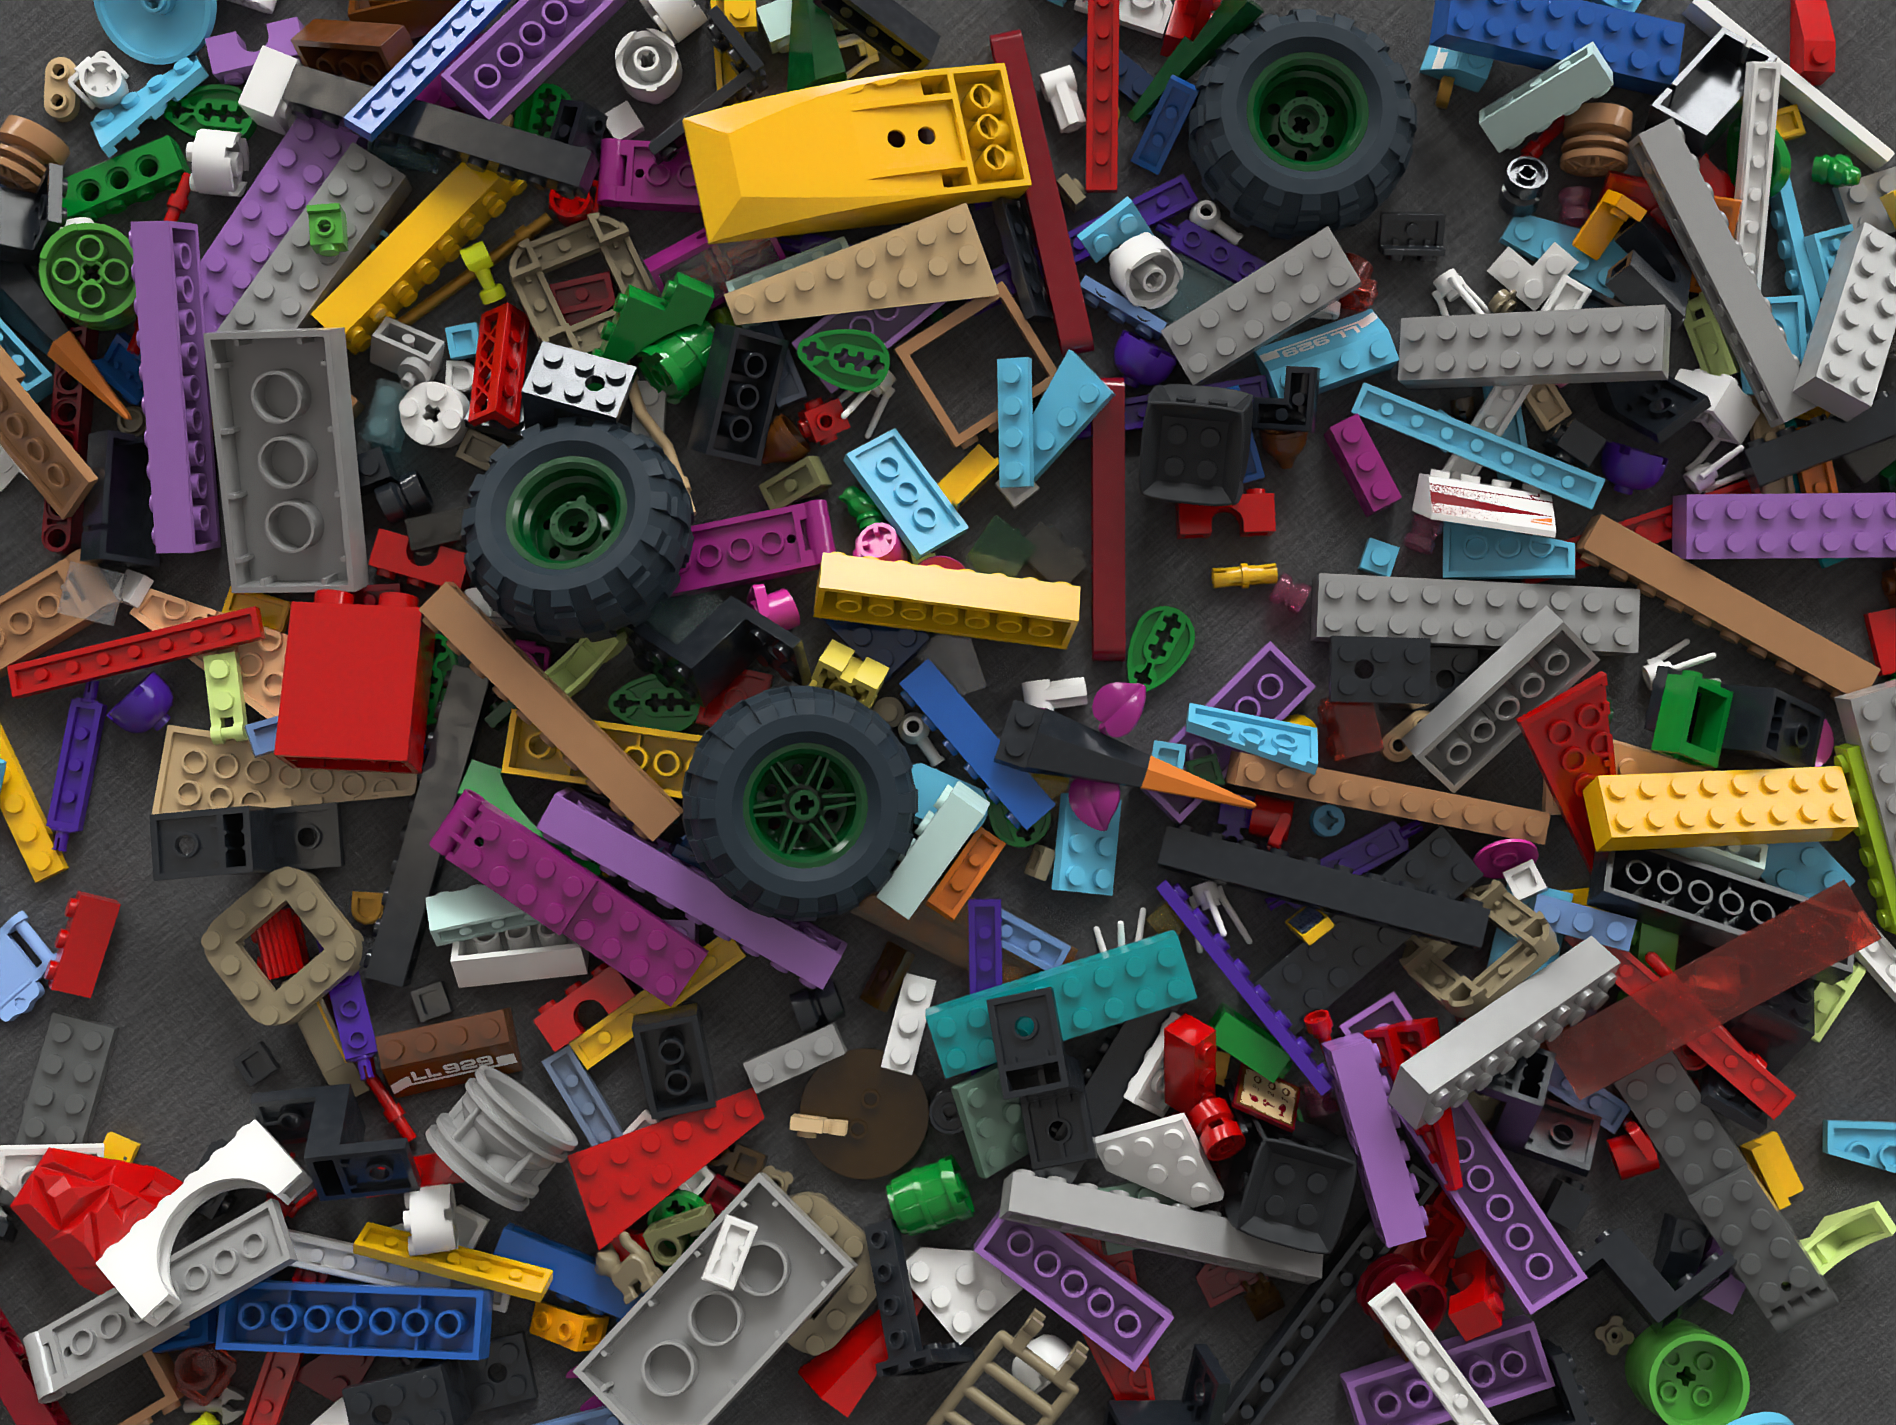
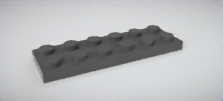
[0,1012,119,1205]

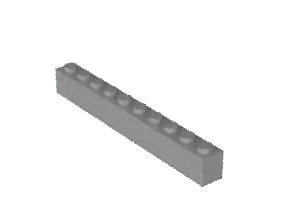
[1628,118,1817,428]
[999,1169,1323,1285]

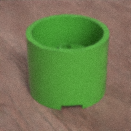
[39,223,137,331]
[1625,1319,1750,1425]

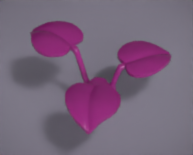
[1042,682,1146,831]

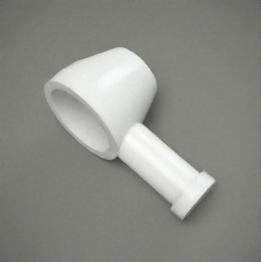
[1189,200,1244,246]
[898,712,945,768]

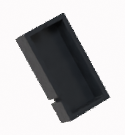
[1644,27,1778,161]
[80,430,160,570]

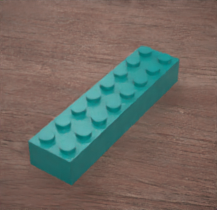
[925,930,1197,1078]

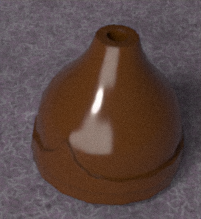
[762,414,811,465]
[1259,430,1308,469]

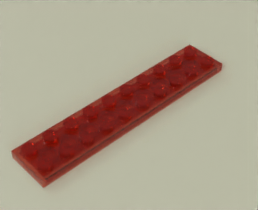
[1545,879,1882,1100]

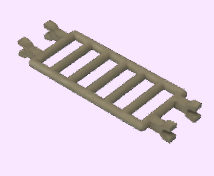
[926,1308,1089,1425]

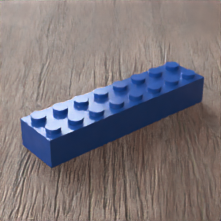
[1429,0,1685,96]
[215,1280,494,1360]

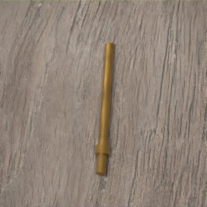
[397,212,554,326]

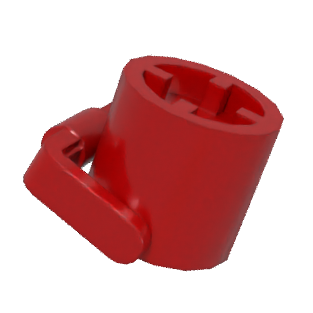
[549,180,601,227]
[1249,794,1295,851]
[1606,1117,1660,1181]

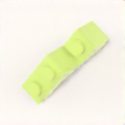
[545,628,627,697]
[1782,1201,1896,1285]

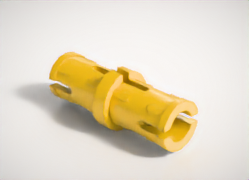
[1211,563,1278,589]

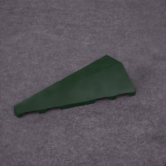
[787,0,847,92]
[1127,0,1264,123]

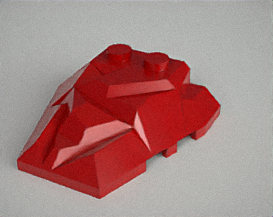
[1160,0,1221,57]
[10,1147,183,1296]

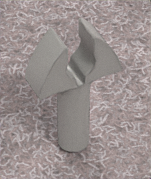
[183,1385,248,1424]

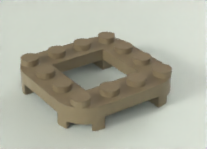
[509,212,659,354]
[201,867,364,1026]
[1399,879,1560,1020]
[788,1192,877,1356]

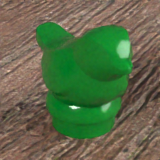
[1812,154,1861,188]
[838,486,886,533]

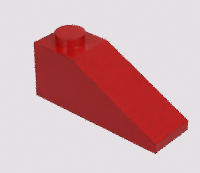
[1790,0,1836,86]

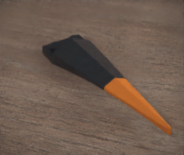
[0,260,132,420]
[993,699,1257,809]

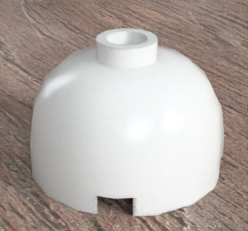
[1012,1334,1071,1394]

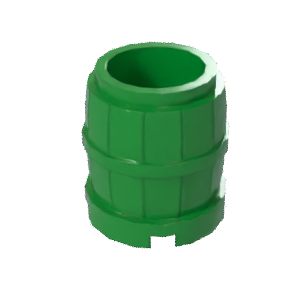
[637,320,715,404]
[886,1154,974,1236]

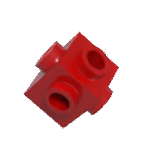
[797,397,850,445]

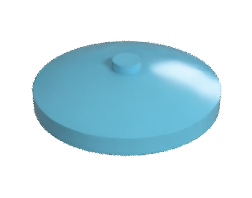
[93,0,217,65]

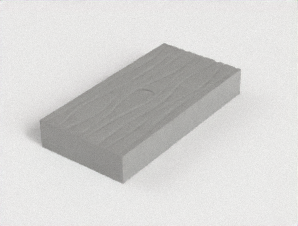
[203,327,369,593]
[573,1173,858,1425]

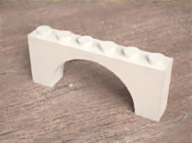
[95,1119,313,1327]

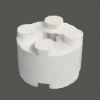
[639,0,708,45]
[615,28,683,104]
[186,129,250,197]
[1109,232,1184,309]
[399,382,470,448]
[403,1184,459,1256]

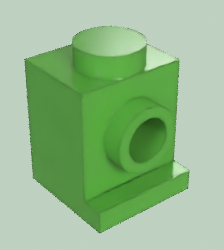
[306,203,349,257]

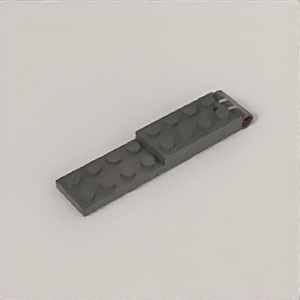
[1614,1048,1840,1335]

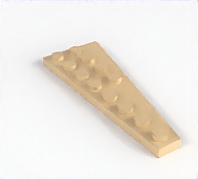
[724,203,999,325]
[152,725,420,814]

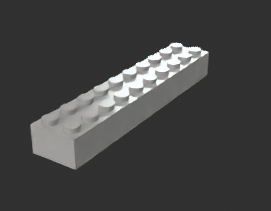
[1310,573,1640,657]

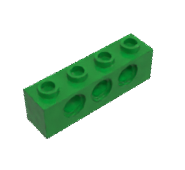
[62,135,191,223]

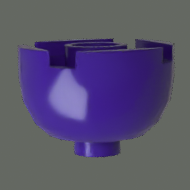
[1114,330,1178,389]
[1600,441,1669,495]
[106,671,173,733]

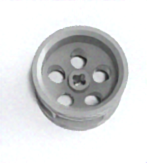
[425,1065,578,1211]

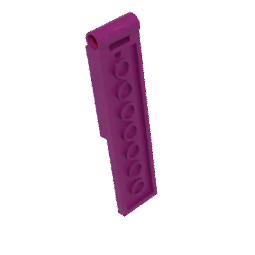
[597,138,702,213]
[670,499,836,597]
[429,789,709,1007]

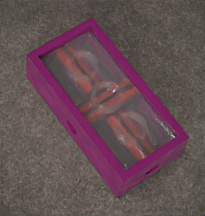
[643,228,786,310]

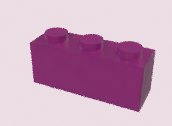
[1323,413,1402,518]

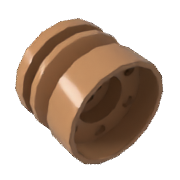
[1560,102,1633,177]
[0,115,70,193]

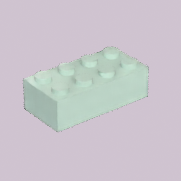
[877,781,990,920]

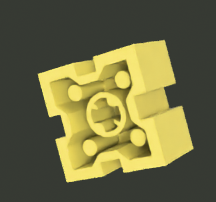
[809,639,890,709]

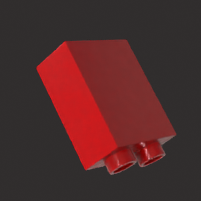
[274,589,436,774]

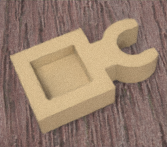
[789,1113,849,1138]

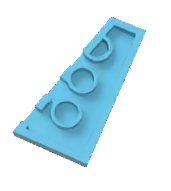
[90,54,209,158]
[1499,215,1627,299]
[1027,349,1116,488]
[1443,521,1575,580]
[1186,703,1318,775]
[1823,1120,1896,1173]

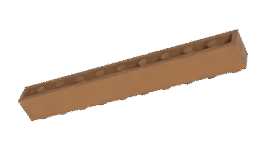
[1575,514,1881,701]
[418,582,683,842]
[1225,750,1551,845]

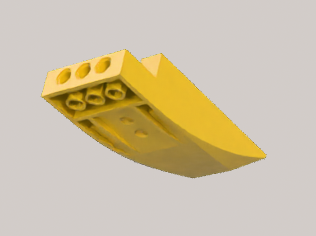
[682,63,1032,245]

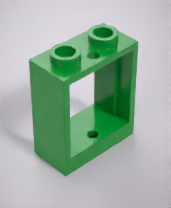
[1651,670,1734,768]
[1207,1002,1293,1083]

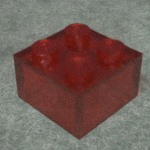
[1317,696,1384,762]

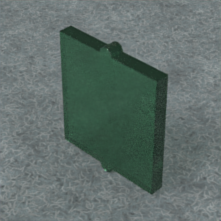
[964,515,1037,578]

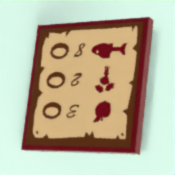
[1231,1062,1301,1133]

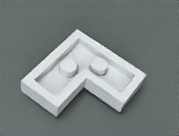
[1487,242,1579,311]

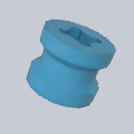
[1309,804,1345,837]

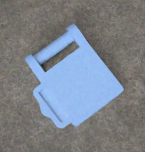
[0,911,57,1022]

